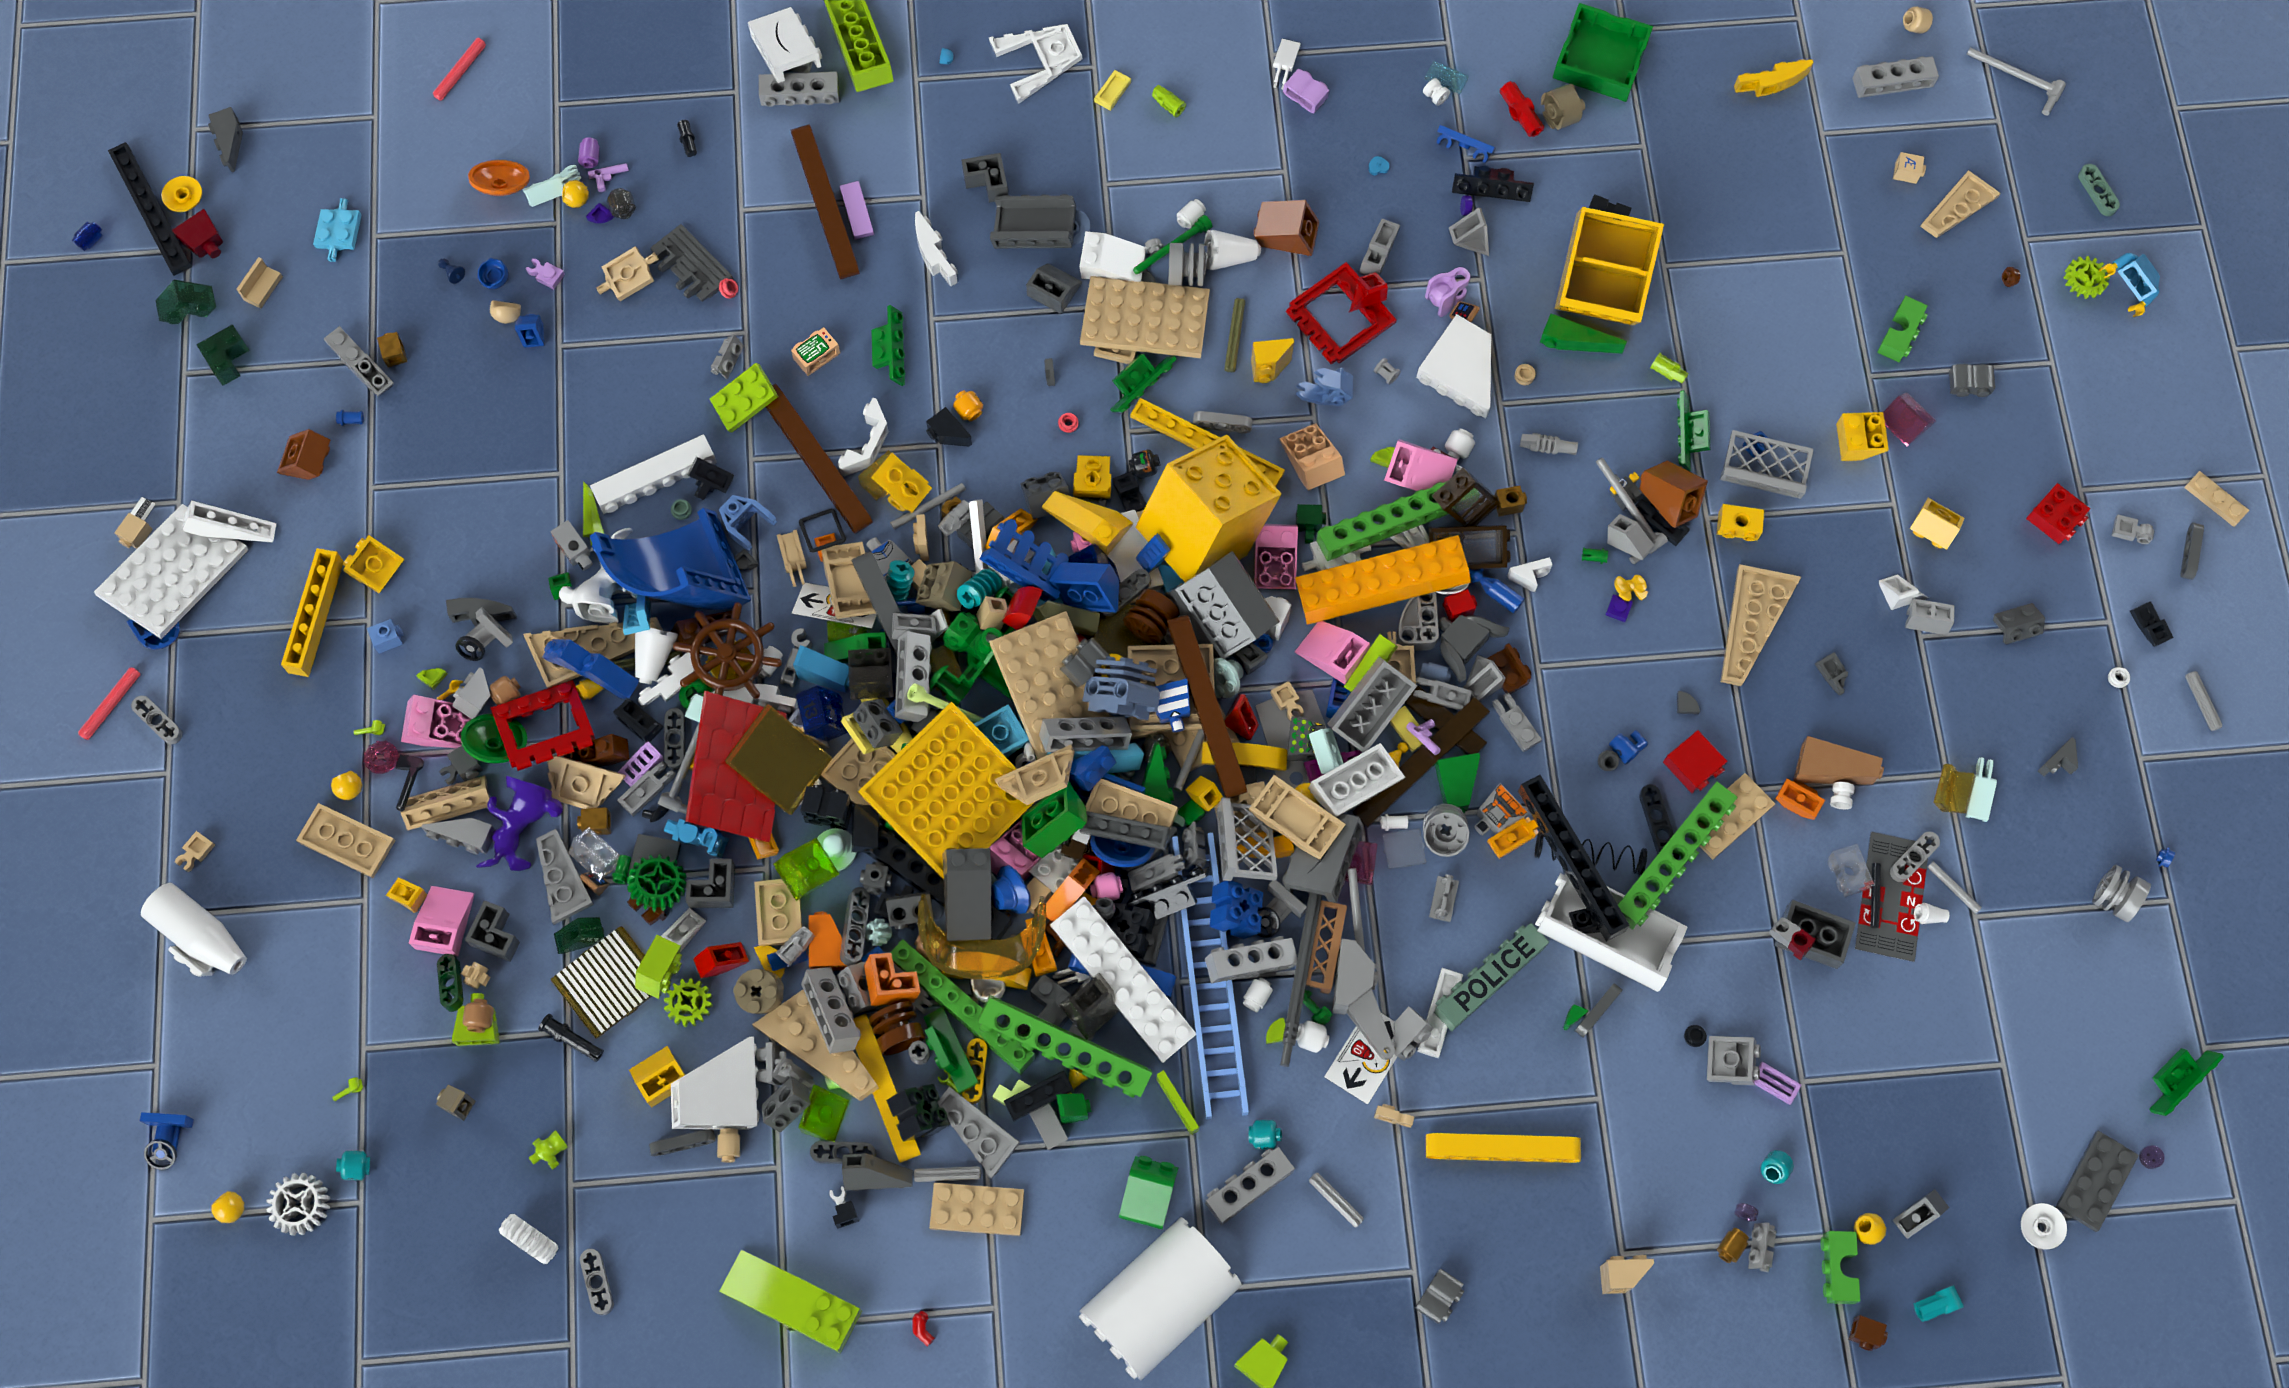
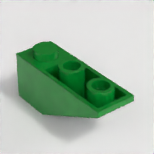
[824,632,888,663]
[1141,741,1174,804]

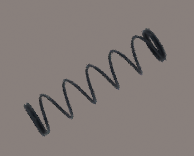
[1535,831,1648,875]

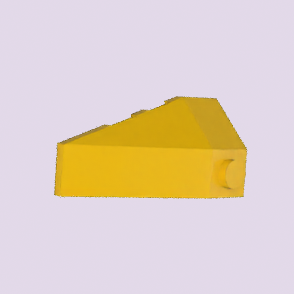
[1042,491,1133,555]

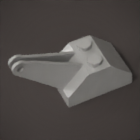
[1332,939,1395,1060]

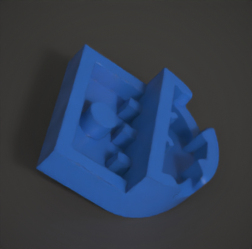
[126,619,180,650]

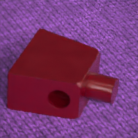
[172,209,223,259]

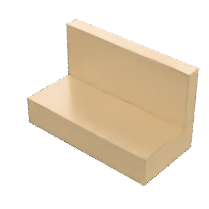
[237,257,283,308]

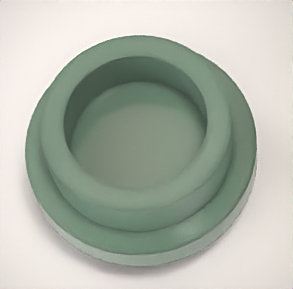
[671,499,692,520]

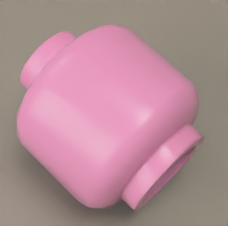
[1089,872,1123,901]

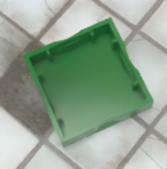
[1553,3,1653,102]

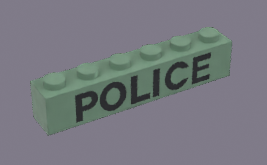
[1434,923,1549,1032]

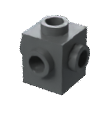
[860,862,893,895]

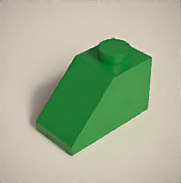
[1056,1094,1091,1125]

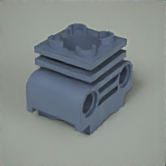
[1082,656,1160,720]

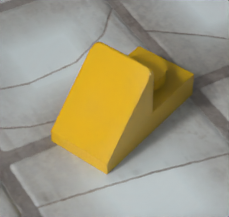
[386,877,427,913]

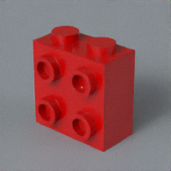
[2026,483,2091,545]
[1663,730,1728,793]

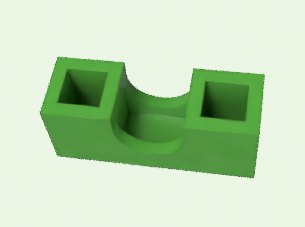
[1877,295,1928,362]
[1820,1231,1860,1304]

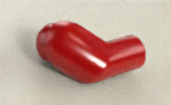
[912,1311,935,1347]

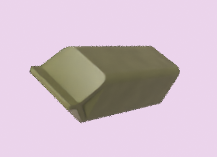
[1033,601,1100,636]

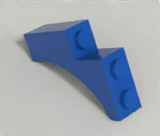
[542,639,639,699]
[1026,745,1117,792]

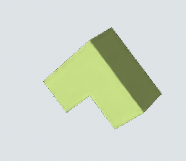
[992,1080,1031,1106]

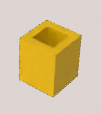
[1185,776,1223,812]

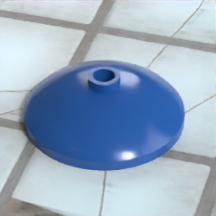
[1090,836,1155,867]

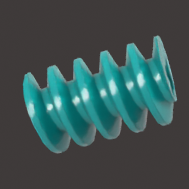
[886,560,915,608]
[957,569,1002,609]

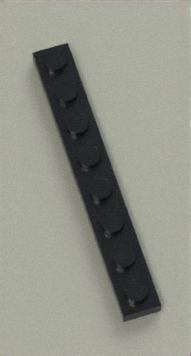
[108,142,192,276]

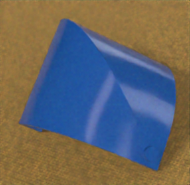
[590,508,752,610]

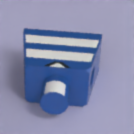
[1155,679,1190,733]

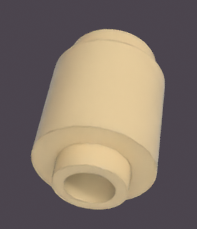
[717,1128,740,1163]

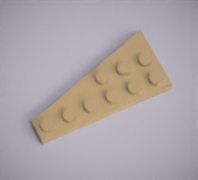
[1720,564,1801,686]
[523,617,662,688]
[752,989,879,1101]

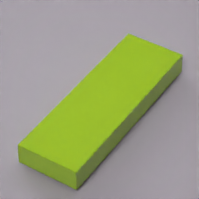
[1344,634,1398,692]
[1156,1070,1199,1135]

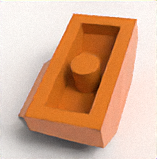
[1775,779,1825,820]

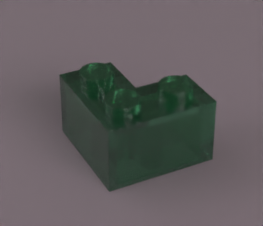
[155,280,216,324]
[196,324,250,386]

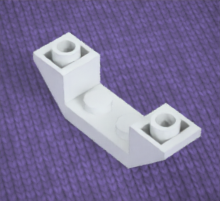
[838,398,888,477]

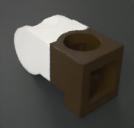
[1060,829,1091,862]

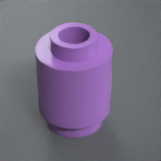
[578,138,600,169]

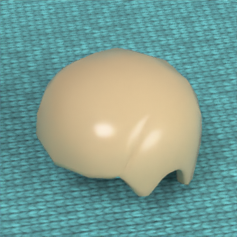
[490,300,521,324]

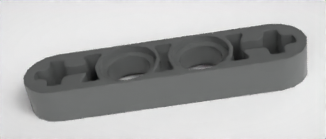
[840,887,870,966]

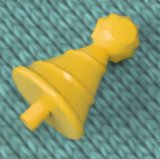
[1388,742,1409,768]
[1068,1069,1088,1094]

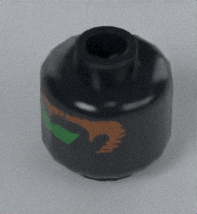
[1129,449,1161,479]

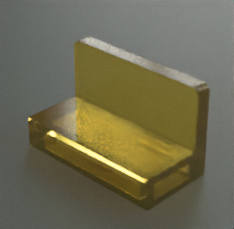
[1933,764,1976,813]

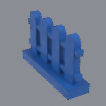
[980,519,1069,602]

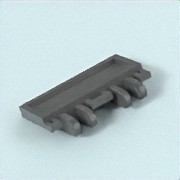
[650,224,734,302]

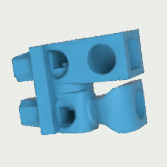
[664,818,729,858]

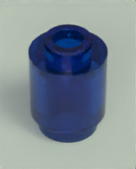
[72,222,103,251]

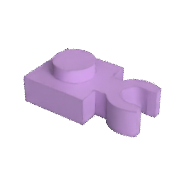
[526,259,565,290]

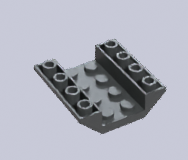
[1165,551,1280,659]

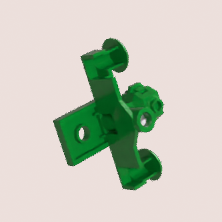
[929,586,1016,706]

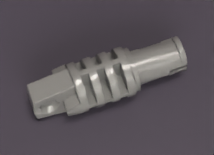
[1520,433,1578,455]

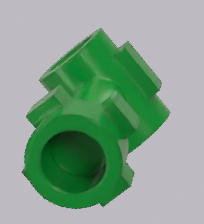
[1303,989,1333,1026]

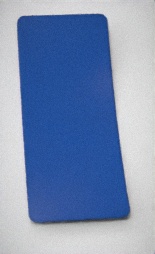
[767,951,808,971]

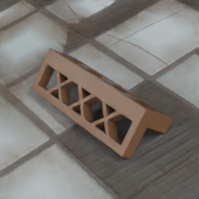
[1306,900,1347,994]

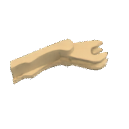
[777,530,807,587]

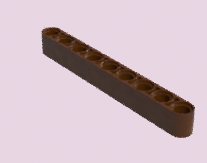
[791,124,860,280]
[765,383,873,534]
[1167,614,1247,798]

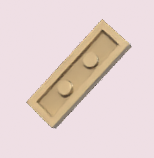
[2184,471,2249,527]

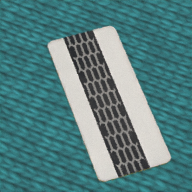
[131,497,155,520]

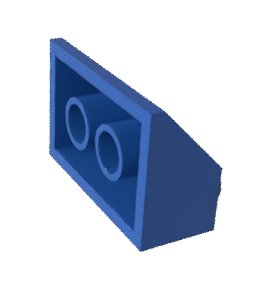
[1049,562,1119,613]

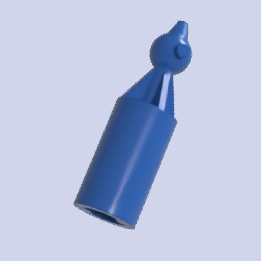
[1469,569,1525,614]

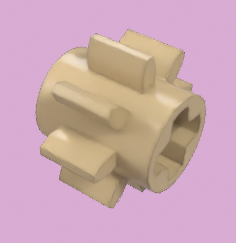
[461,962,491,989]

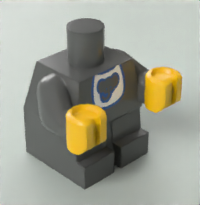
[1610,472,1643,511]

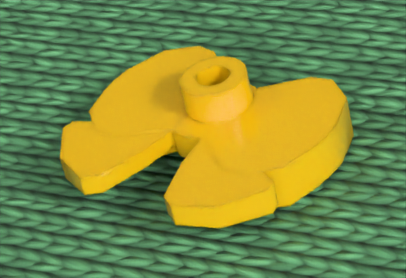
[1614,575,1648,601]

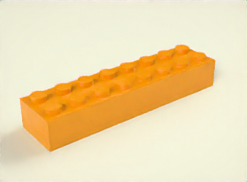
[1295,535,1471,625]

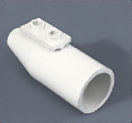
[141,883,247,977]

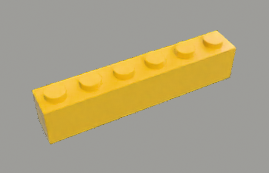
[281,548,344,677]

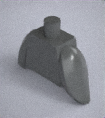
[1438,615,1510,683]

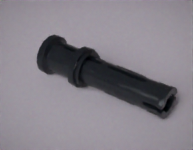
[538,1013,604,1062]

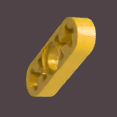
[962,1038,988,1104]

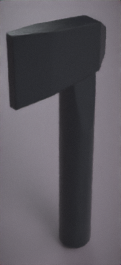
[395,754,424,811]

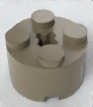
[1541,84,1585,130]
[733,969,784,1014]

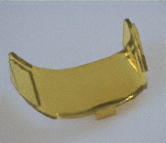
[918,894,1046,979]

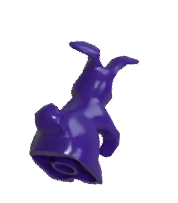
[476,776,563,871]

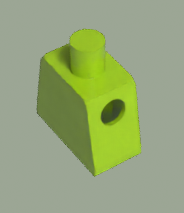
[452,993,500,1046]
[1234,1334,1288,1388]

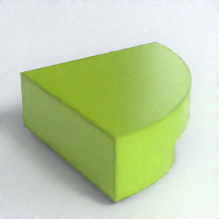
[1370,447,1395,468]
[416,668,448,690]
[1266,1017,1285,1044]

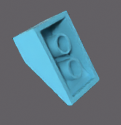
[974,704,1029,758]

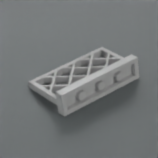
[1720,430,1814,499]
[1216,797,1278,881]

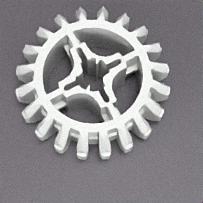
[266,1173,330,1236]
[499,1214,559,1264]

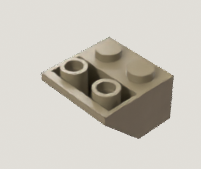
[915,561,973,612]

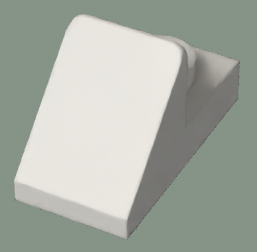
[1507,557,1552,592]

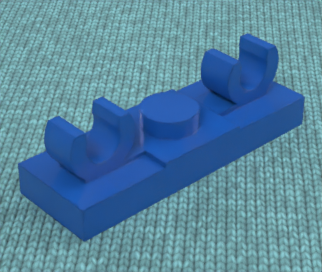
[1437,125,1496,163]

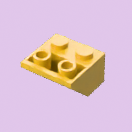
[1836,412,1889,461]
[629,1046,685,1108]

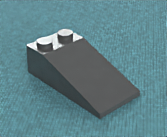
[942,848,991,941]

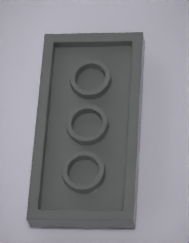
[2056,1130,2139,1232]

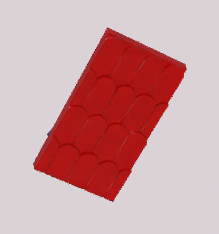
[685,691,787,843]

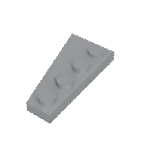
[536,829,594,925]
[938,1087,1020,1179]

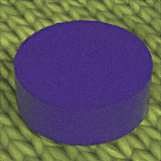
[1460,196,1473,216]

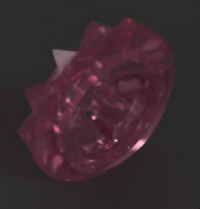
[363,740,399,774]

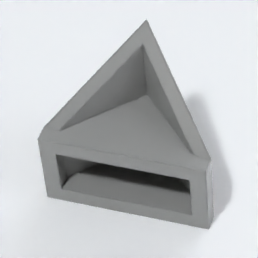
[1449,208,1489,256]
[1463,655,1505,701]

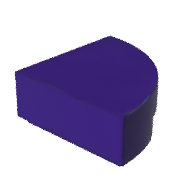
[586,203,615,223]

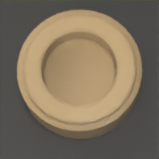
[1514,364,1536,385]

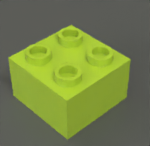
[635,935,682,999]

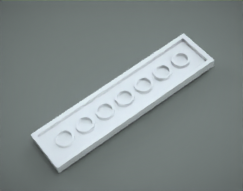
[1050,896,1196,1063]

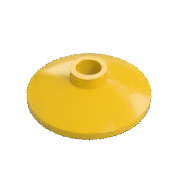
[161,176,202,212]

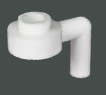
[1015,742,1036,769]

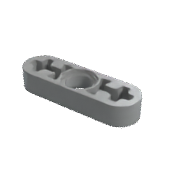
[1193,411,1253,433]
[131,696,182,744]
[1890,832,1940,882]
[580,1249,614,1315]

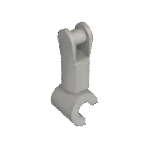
[780,628,812,687]

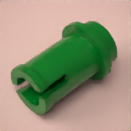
[1582,547,1608,564]
[612,855,631,884]

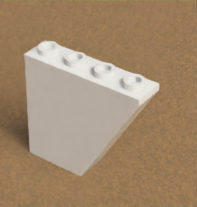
[1416,314,1491,419]
[671,1037,759,1130]

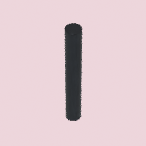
[1870,863,1881,928]

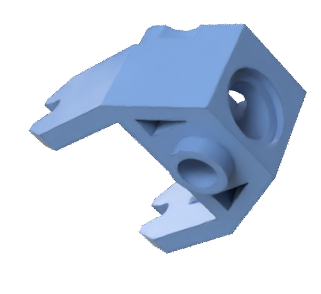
[1296,368,1353,406]
[719,495,777,551]

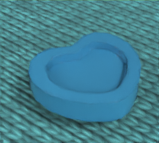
[1368,156,1389,175]

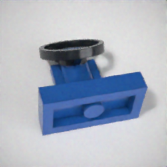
[140,1112,194,1170]

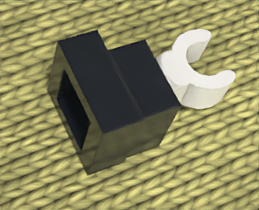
[830,1186,859,1229]

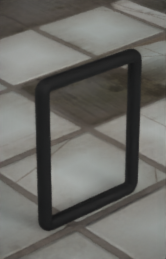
[799,508,846,553]

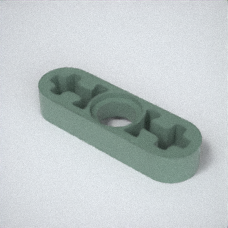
[2078,164,2120,216]

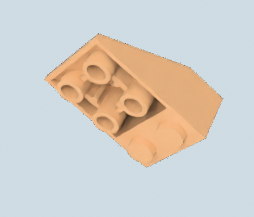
[1279,423,1345,490]

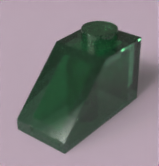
[554,917,605,954]

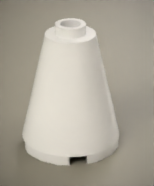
[1204,230,1261,270]
[635,628,678,685]

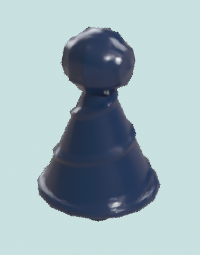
[438,258,465,284]

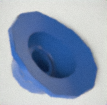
[991,865,1031,914]

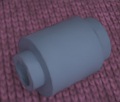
[1419,662,1451,684]

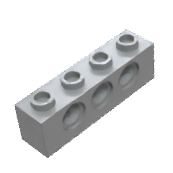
[1852,56,1939,98]
[759,72,839,107]
[895,631,932,722]
[1039,716,1132,752]
[1205,936,1297,984]
[801,967,860,1054]
[1205,1147,1295,1226]

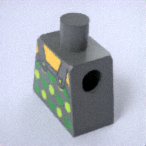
[1287,716,1337,762]

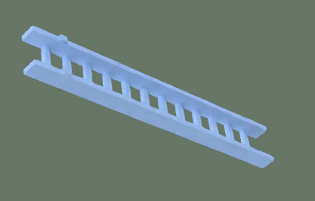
[1172,833,1249,1120]

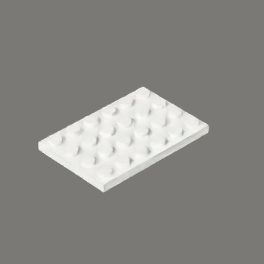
[94,504,248,639]

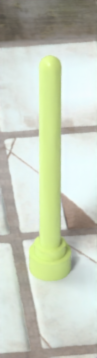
[907,683,983,723]

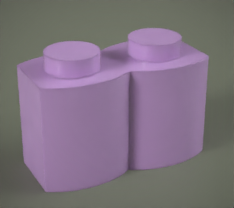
[1283,69,1329,113]

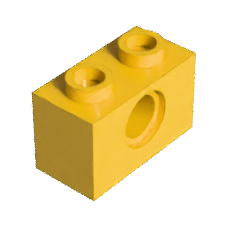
[1716,504,1764,541]

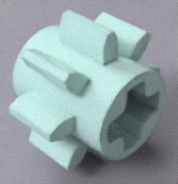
[865,918,892,946]

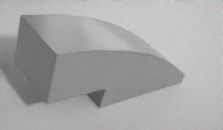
[1359,219,1400,276]

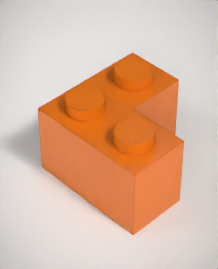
[864,953,920,1006]

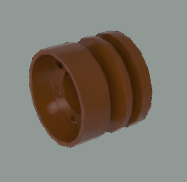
[1123,589,1180,645]
[868,1001,925,1056]

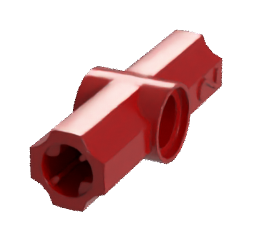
[1499,81,1544,137]

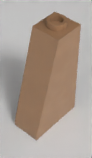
[1793,736,1884,785]

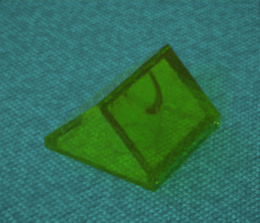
[798,1085,849,1142]

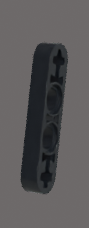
[1639,784,1680,860]

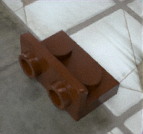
[1487,643,1532,694]

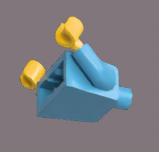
[2099,253,2160,317]

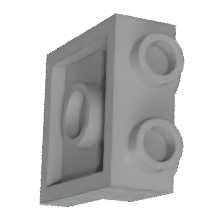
[1707,1036,1761,1085]

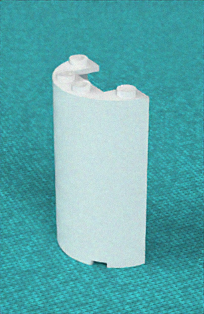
[1535,873,1687,992]
[1079,1217,1242,1380]

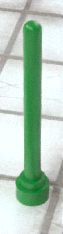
[1133,215,1213,274]

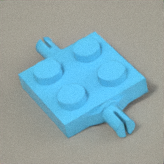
[313,198,362,262]

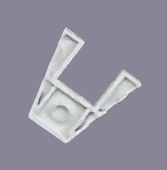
[989,24,1083,104]

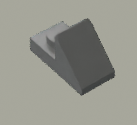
[1231,642,1268,675]
[2038,737,2078,777]

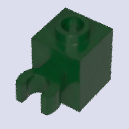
[1296,504,1326,544]

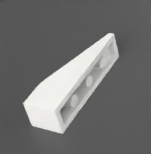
[182,500,276,542]

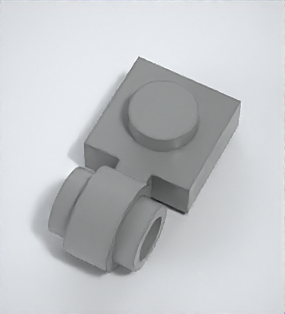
[2112,515,2154,544]

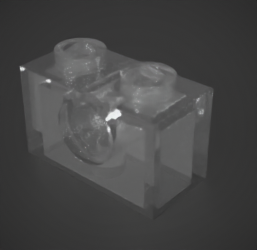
[568,827,620,881]
[1828,844,1874,897]

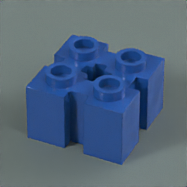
[1210,880,1263,939]

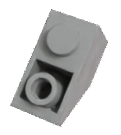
[1607,514,1654,560]
[452,667,491,719]
[1394,1007,1434,1061]

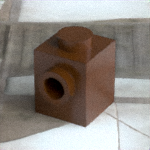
[1848,1315,1888,1351]

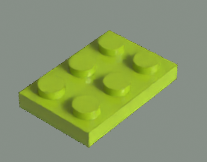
[710,363,778,433]

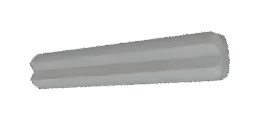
[2185,671,2222,731]
[914,1166,981,1182]
[1309,1172,1364,1227]

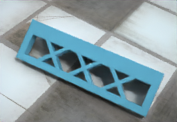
[623,594,651,635]

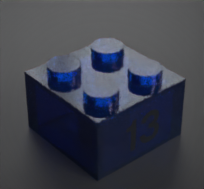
[796,685,848,742]

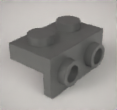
[1993,603,2045,644]

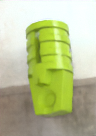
[1152,85,1186,118]
[1650,353,1689,383]

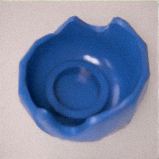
[478,258,509,289]

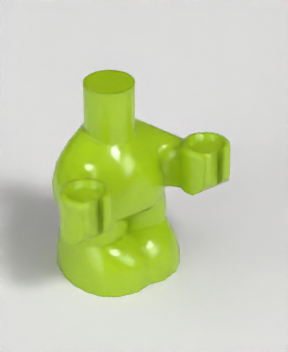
[528,1130,568,1170]

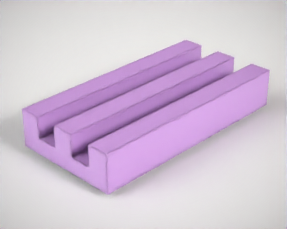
[1755,1062,1801,1105]

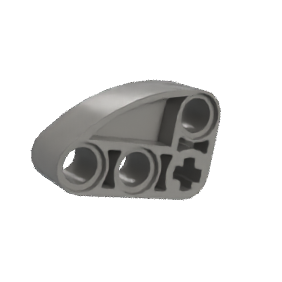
[1397,592,1439,651]

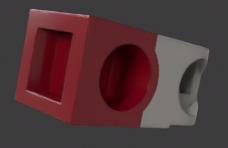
[1770,917,1816,961]

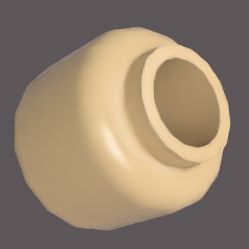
[1903,7,1933,34]

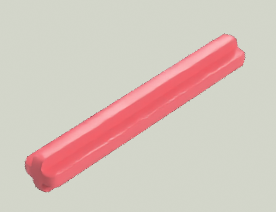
[433,38,486,101]
[78,667,140,740]

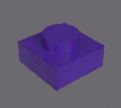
[1605,594,1633,622]

